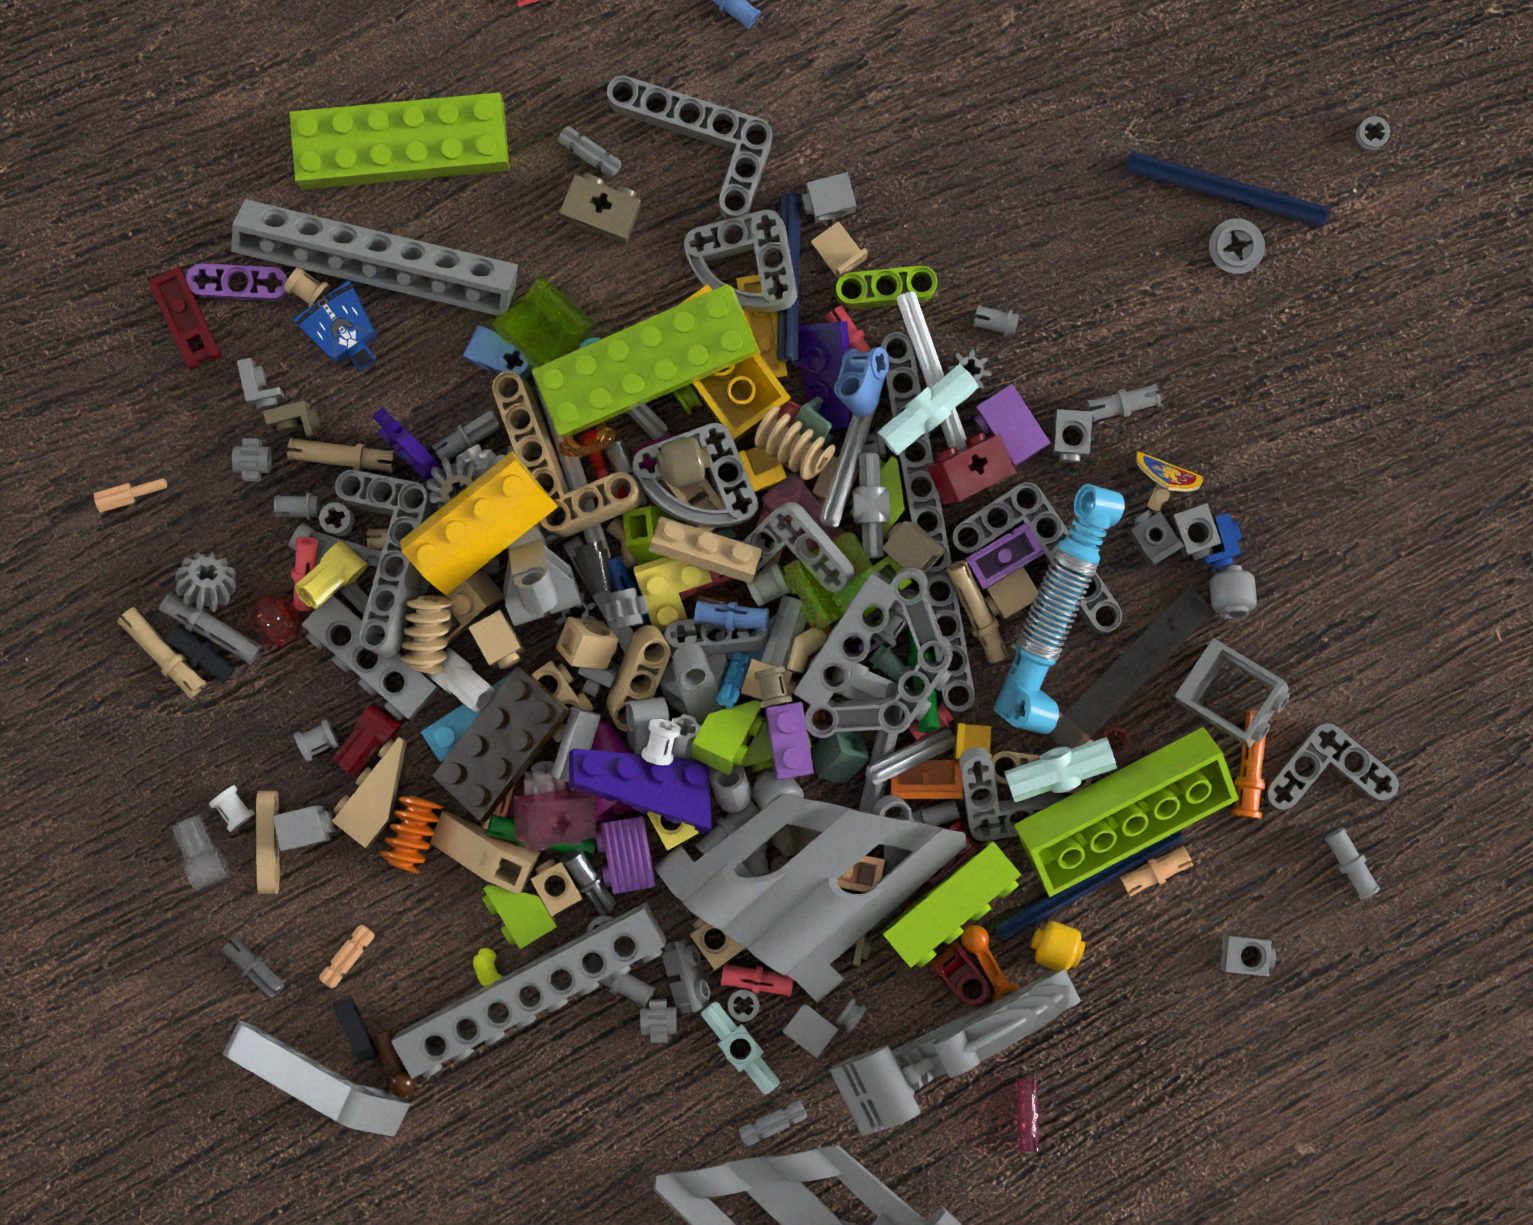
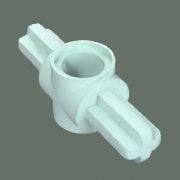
[701,1002,780,1094]

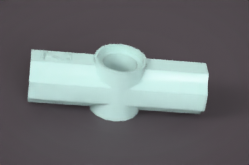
[877,364,979,456]
[1004,737,1117,802]

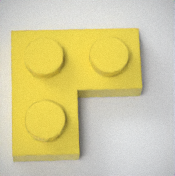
[633,557,712,631]

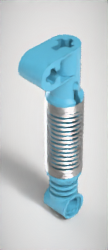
[993,484,1124,734]

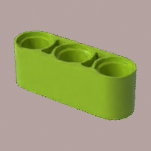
[835,266,938,310]

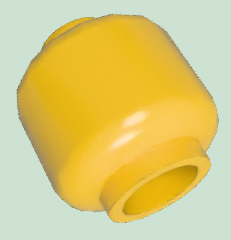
[1030,920,1086,972]

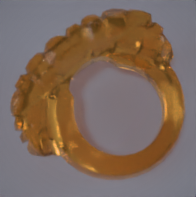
[558,421,616,458]

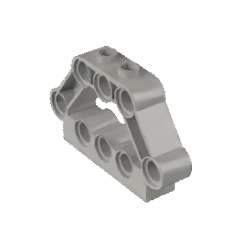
[793,567,952,738]

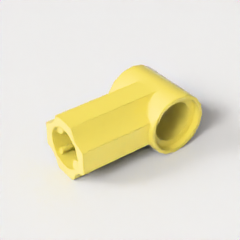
[294,540,368,610]

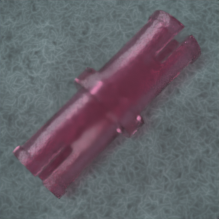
[1013,1079,1042,1152]

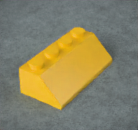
[679,284,791,443]
[400,451,558,596]

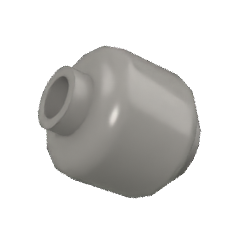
[1209,565,1257,620]
[752,769,804,811]

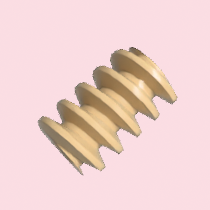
[755,406,835,480]
[400,595,453,674]

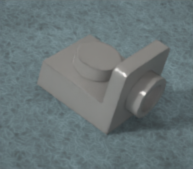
[237,358,285,410]

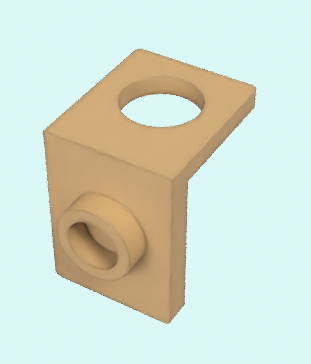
[811,222,868,280]

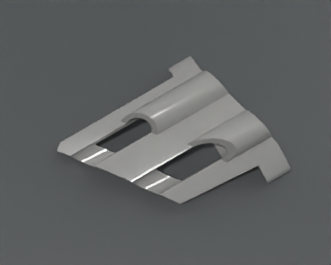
[654,794,966,1002]
[653,1145,962,1225]

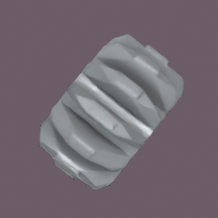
[427,455,485,509]
[175,551,236,612]

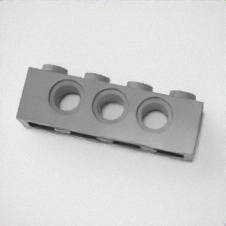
[302,595,440,720]

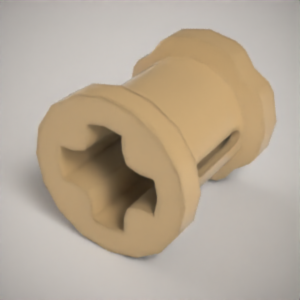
[284,268,331,308]

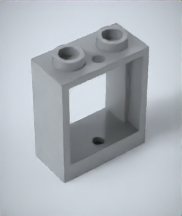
[1174,638,1290,748]

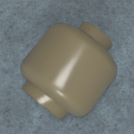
[656,437,711,487]

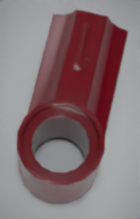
[332,703,401,777]

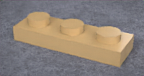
[649,516,762,584]

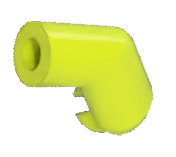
[473,948,504,987]

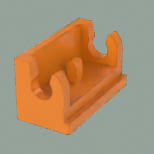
[889,760,963,799]

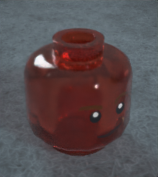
[249,593,303,648]

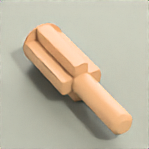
[94,478,167,513]

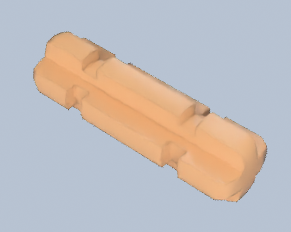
[319,925,375,988]

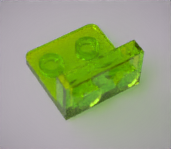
[492,276,595,367]
[783,532,875,630]

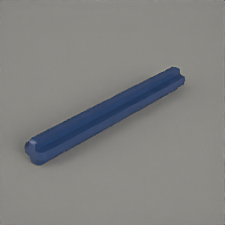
[777,193,801,363]

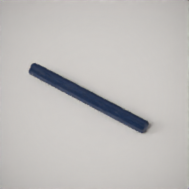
[1126,152,1329,226]
[993,830,1183,941]

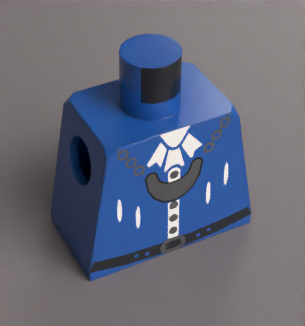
[294,281,377,371]

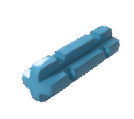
[717,651,751,709]

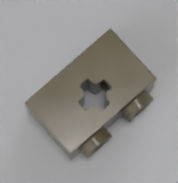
[559,173,642,245]

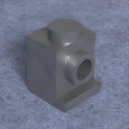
[1127,510,1184,568]

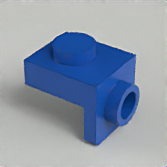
[1200,513,1241,570]

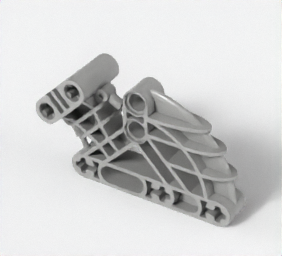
[830,968,1081,1136]

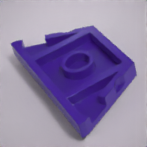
[372,407,463,490]

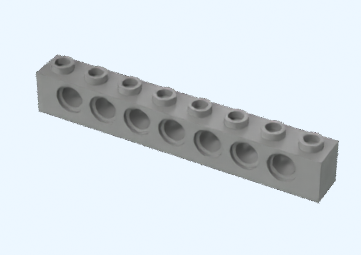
[231,199,518,317]
[391,902,666,1079]

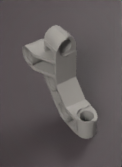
[486,455,583,626]
[659,644,752,813]

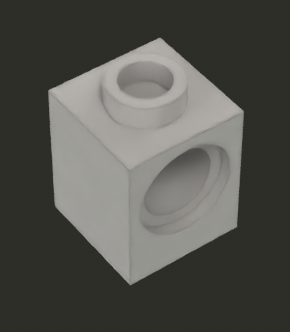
[801,172,857,223]
[1051,409,1092,463]
[1169,503,1221,561]
[1220,935,1276,976]

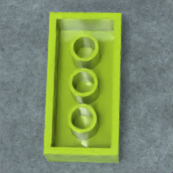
[879,841,1021,968]

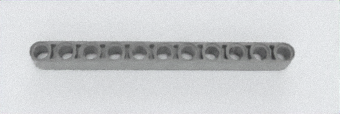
[881,332,975,713]

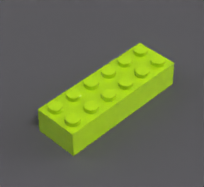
[289,92,510,190]
[532,284,761,437]
[1014,727,1239,897]

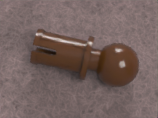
[371,1029,416,1097]

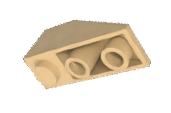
[401,570,504,654]
[332,737,407,848]
[430,810,540,895]

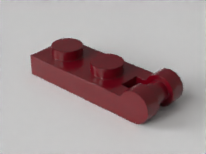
[148,266,222,371]

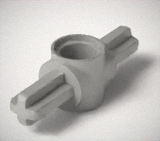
[852,453,890,559]

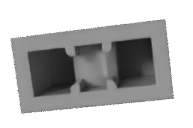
[272,806,336,851]

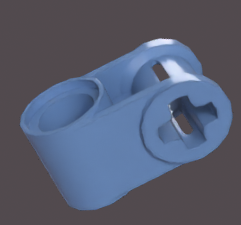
[462,325,533,380]
[834,347,889,417]

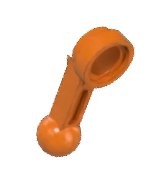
[961,925,1021,1002]

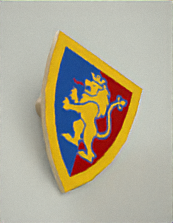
[1136,451,1203,511]

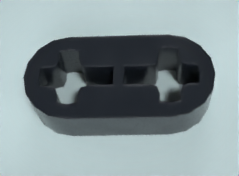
[333,995,378,1064]

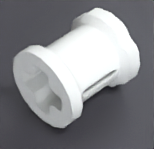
[641,719,681,765]
[209,785,255,832]

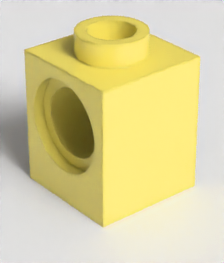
[647,811,699,851]

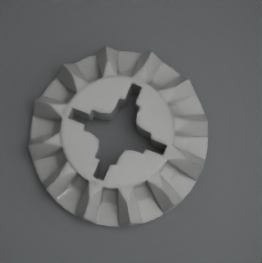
[1208,219,1265,275]

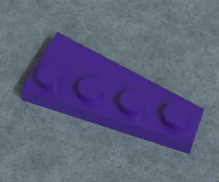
[569,748,711,833]

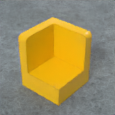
[738,447,789,493]
[953,723,992,760]

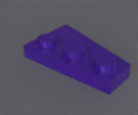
[793,321,853,429]

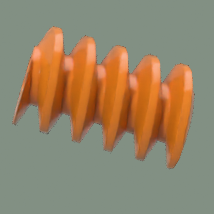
[379,795,444,874]

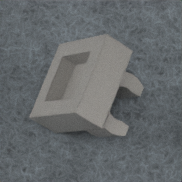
[578,661,620,697]

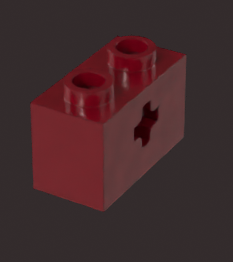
[926,431,1016,504]

